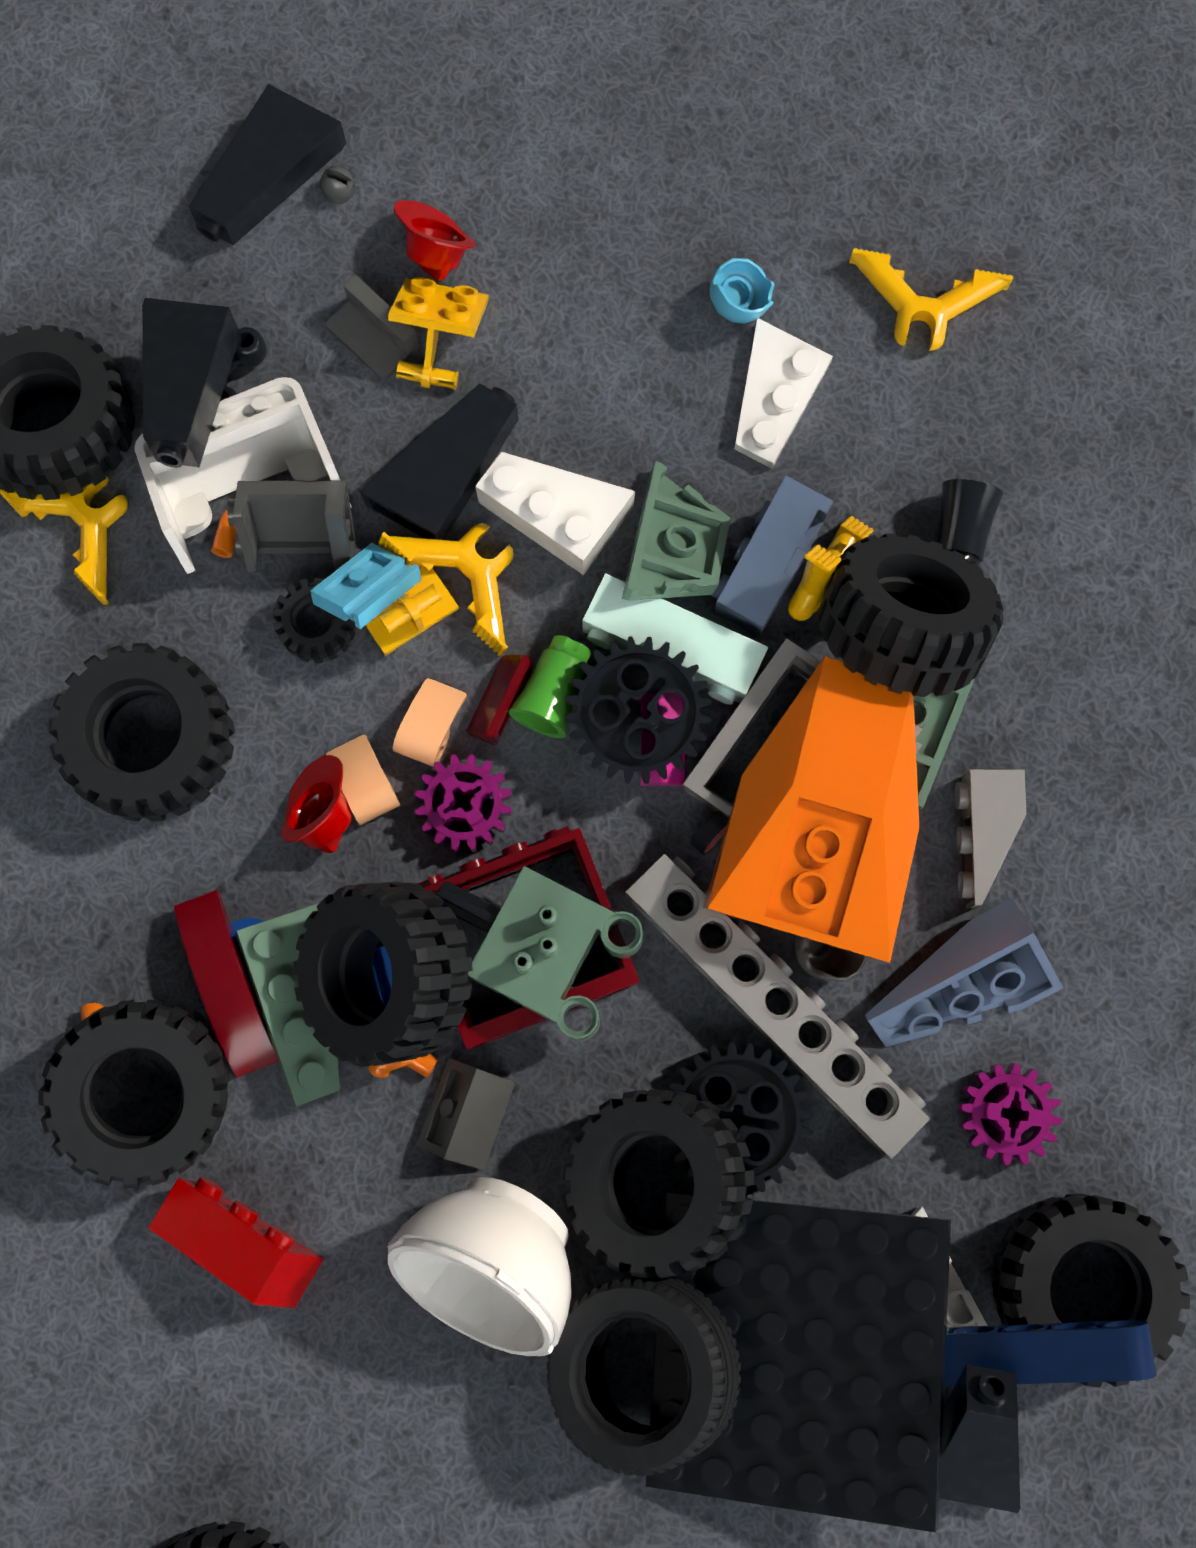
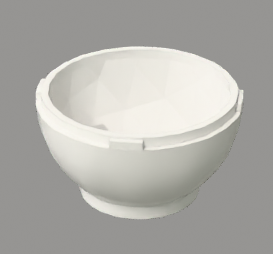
[387,1177,571,1357]

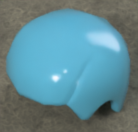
[709,258,774,324]

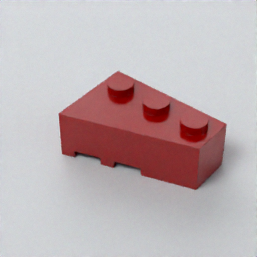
[148,1177,324,1308]

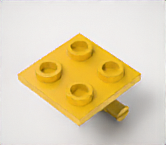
[388,277,489,390]
[365,565,459,656]

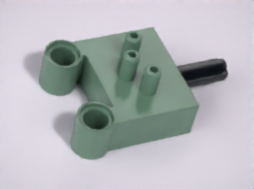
[436,866,643,1041]

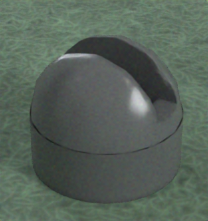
[320,166,355,204]

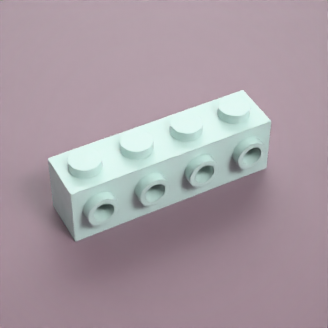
[582,573,768,705]

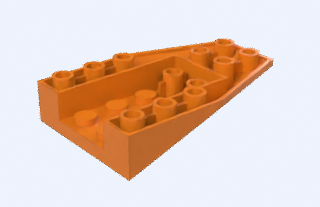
[703,656,919,963]

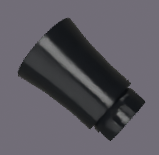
[937,479,1003,566]

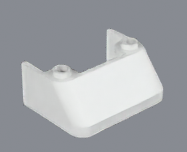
[135,377,352,574]

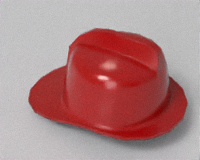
[393,200,476,281]
[280,755,353,854]

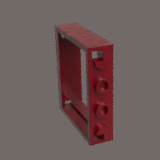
[417,826,640,1050]

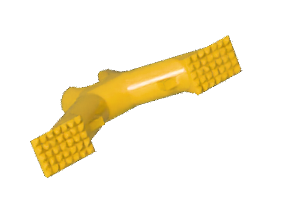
[849,248,1013,351]
[0,476,128,605]
[788,516,874,621]
[378,523,514,656]

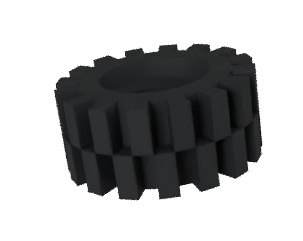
[272,578,356,663]

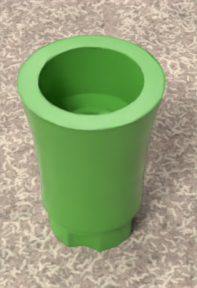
[508,635,591,738]

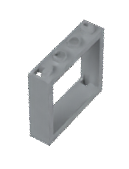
[683,638,922,818]

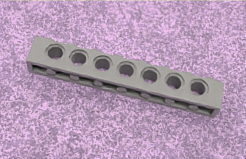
[625,854,930,1159]

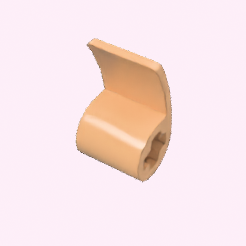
[393,678,467,768]
[326,735,401,826]

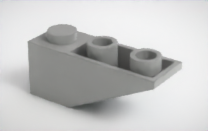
[954,769,1026,910]

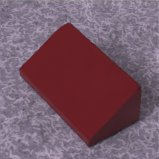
[467,655,532,745]

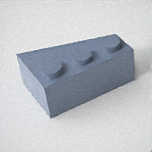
[712,475,833,638]

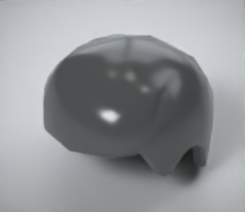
[794,935,867,982]

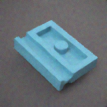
[310,543,421,629]

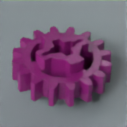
[415,754,512,853]
[957,1063,1062,1166]

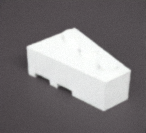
[476,452,635,575]

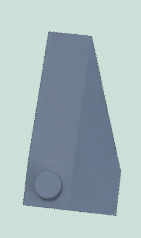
[865,898,1063,1047]

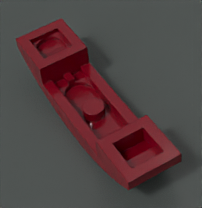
[174,890,278,1078]

